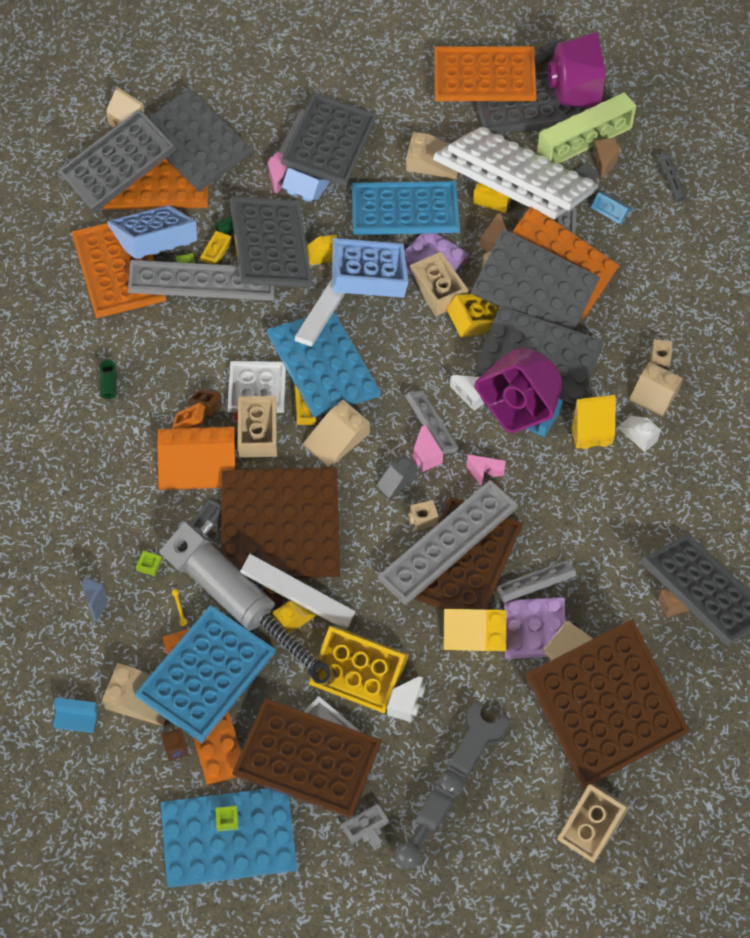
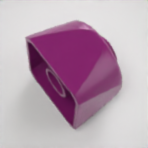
[548,32,605,109]
[474,348,562,434]

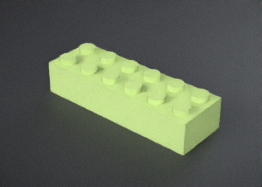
[537,92,636,163]

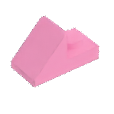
[466,454,506,486]

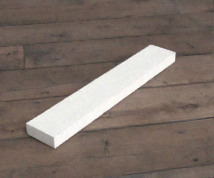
[295,279,345,347]
[240,554,355,630]

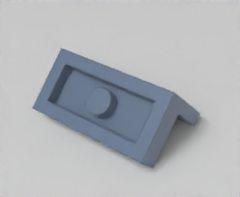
[81,578,108,622]

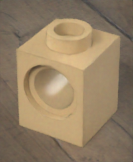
[651,339,672,370]
[408,500,439,531]

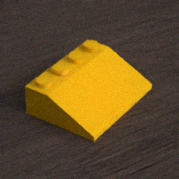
[309,626,409,714]

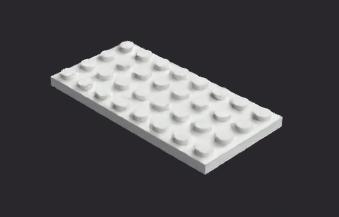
[447,127,598,211]
[433,145,566,219]

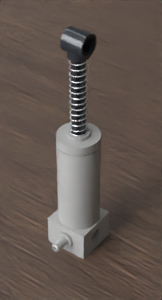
[159,520,336,685]

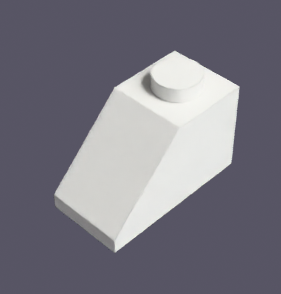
[450,375,485,411]
[618,416,661,452]

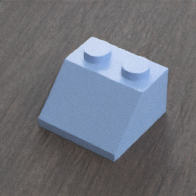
[282,168,330,202]

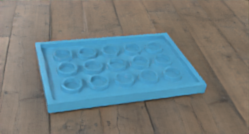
[352,181,460,235]
[267,312,381,417]
[135,605,276,743]
[160,789,297,888]

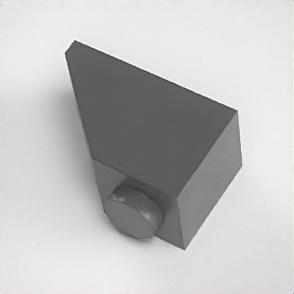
[376,454,418,499]

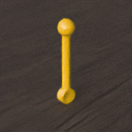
[172,589,188,627]

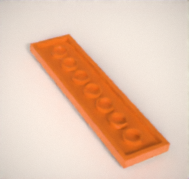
[162,628,241,786]

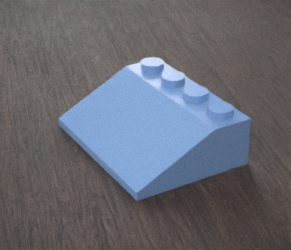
[107,205,197,259]
[332,238,408,298]

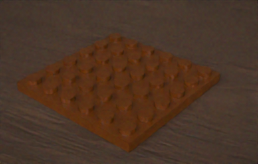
[221,467,340,580]
[524,619,690,789]

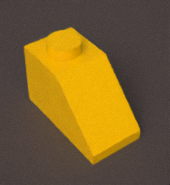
[307,235,337,265]
[272,601,317,633]

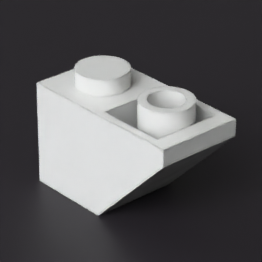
[387,677,425,722]

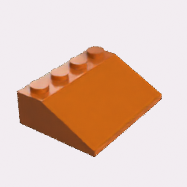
[157,427,236,490]

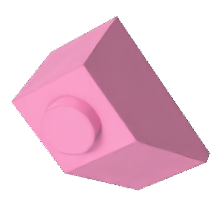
[267,152,291,193]
[412,425,443,472]

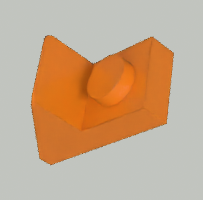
[172,403,205,429]

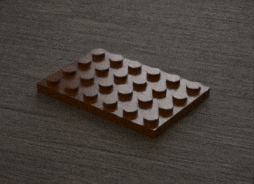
[414,496,523,610]
[232,698,382,819]

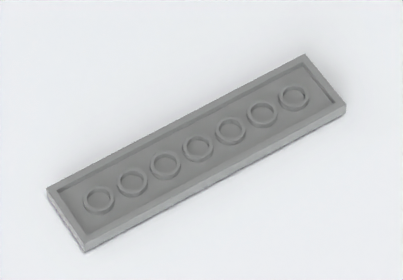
[128,260,274,301]
[378,480,518,606]

